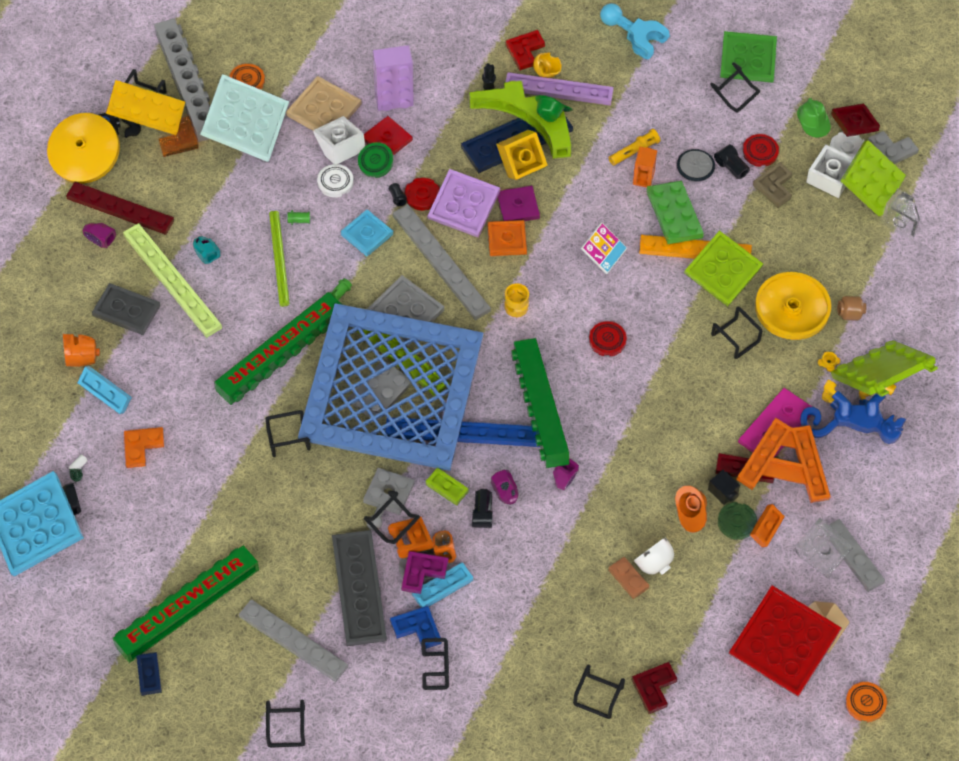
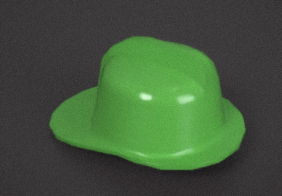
[797,98,831,138]

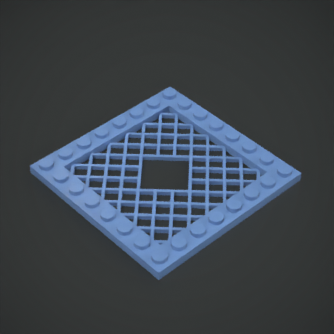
[298,303,483,471]

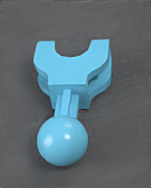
[600,3,670,60]

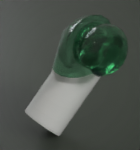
[69,454,88,482]

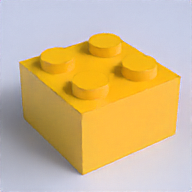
[496,130,548,180]

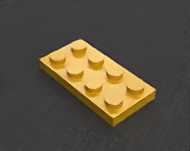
[106,80,185,135]

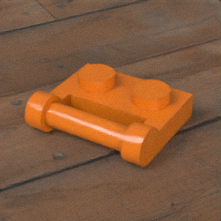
[388,517,433,559]

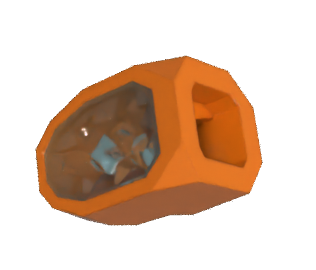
[432,530,456,563]

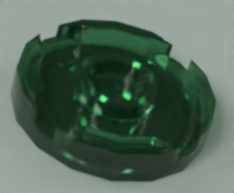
[718,502,757,540]

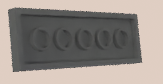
[332,530,387,647]

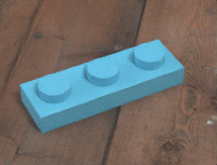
[77,366,132,414]
[412,562,473,608]

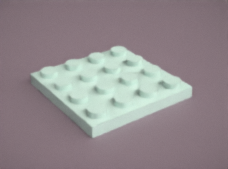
[200,74,289,162]

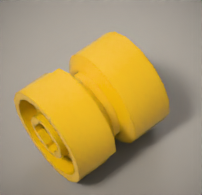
[504,283,529,318]

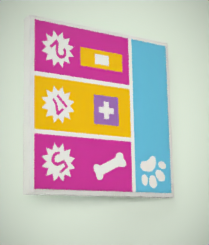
[581,222,627,274]

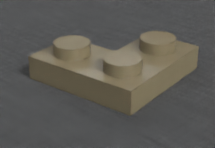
[753,162,793,208]

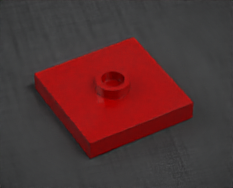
[364,116,413,155]

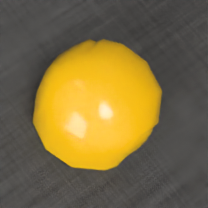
[533,52,562,78]

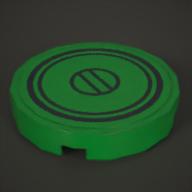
[358,142,394,178]

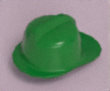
[535,95,573,122]

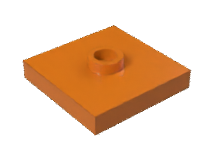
[487,220,527,256]

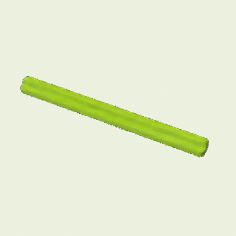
[269,211,290,307]

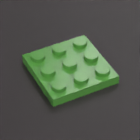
[720,31,777,83]

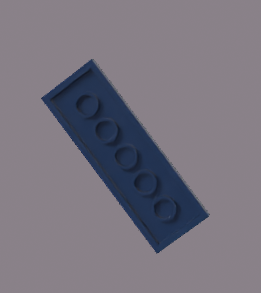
[461,116,573,174]

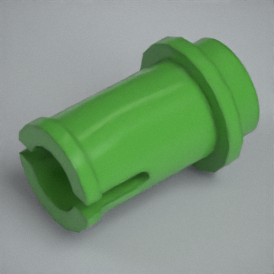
[288,210,310,225]
[330,278,352,301]

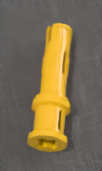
[608,128,661,166]

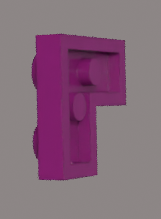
[401,551,449,594]

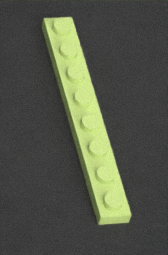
[123,223,222,338]

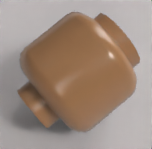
[837,296,867,321]

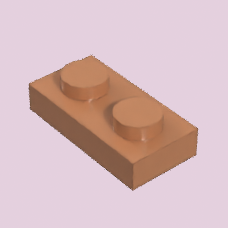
[608,557,649,599]

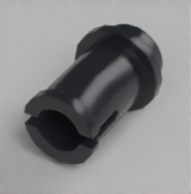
[388,183,407,207]

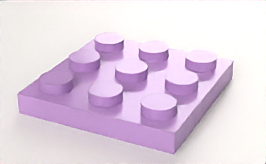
[427,169,500,238]

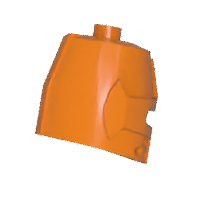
[63,334,100,367]

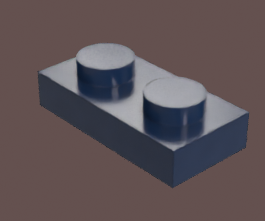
[136,652,162,696]

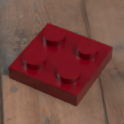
[831,103,880,137]

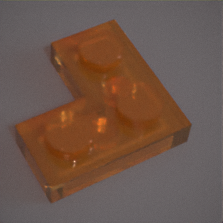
[158,116,199,157]

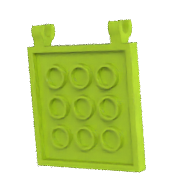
[831,340,938,397]

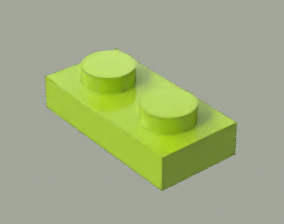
[426,467,469,506]

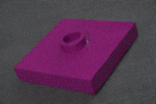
[497,186,540,221]

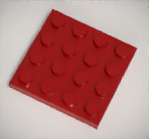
[729,585,842,697]

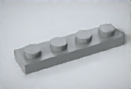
[822,519,885,592]

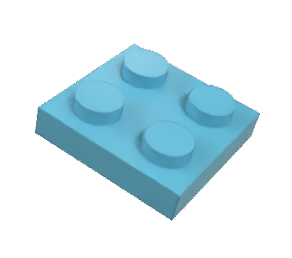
[341,210,393,257]

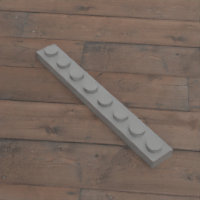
[393,204,491,320]

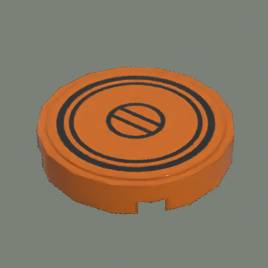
[229,64,265,90]
[846,682,887,722]

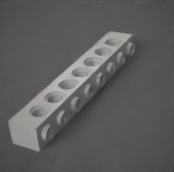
[154,18,211,142]

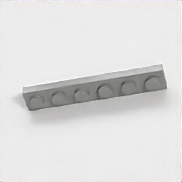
[239,599,348,682]

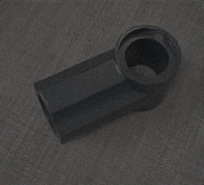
[714,144,750,179]
[472,489,493,528]

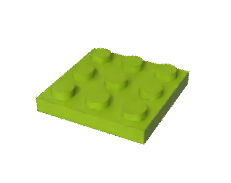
[840,140,906,216]
[684,230,763,307]

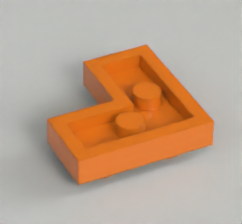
[124,427,164,468]

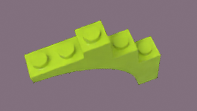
[469,81,571,159]

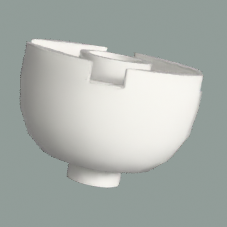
[634,537,674,575]

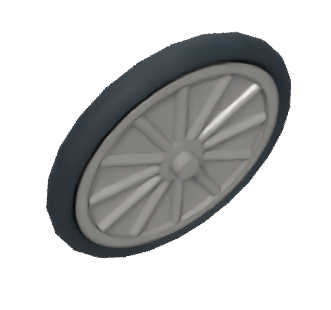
[677,149,715,181]

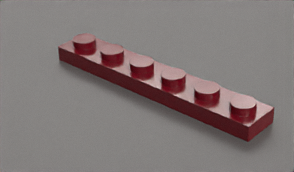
[66,182,174,235]

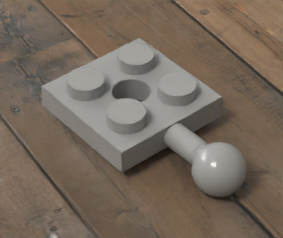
[363,468,414,531]

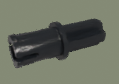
[482,63,496,91]

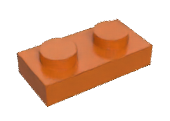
[750,504,785,547]

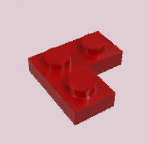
[505,30,545,71]

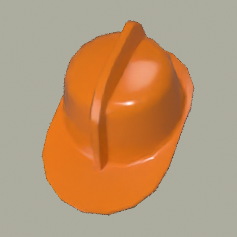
[675,486,707,532]

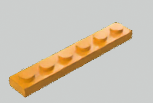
[639,235,752,259]

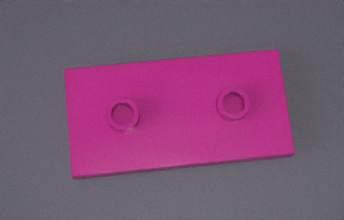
[738,388,812,458]

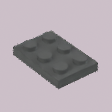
[92,283,160,335]

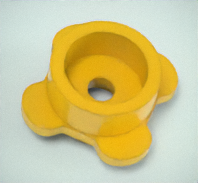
[818,351,840,372]

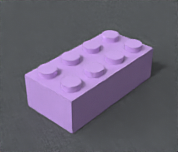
[373,45,413,111]

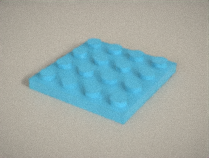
[0,471,84,577]

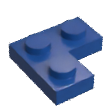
[390,606,442,649]

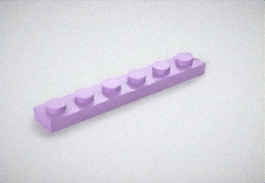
[506,72,613,106]

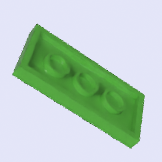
[646,181,704,244]

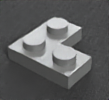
[868,131,919,164]

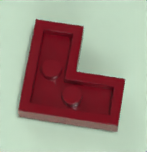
[631,662,678,714]

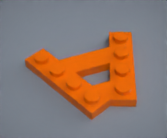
[736,417,831,503]

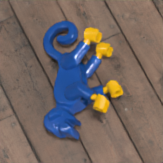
[800,380,906,444]

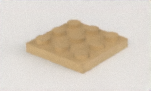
[286,76,362,131]

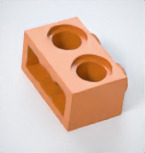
[633,147,657,187]

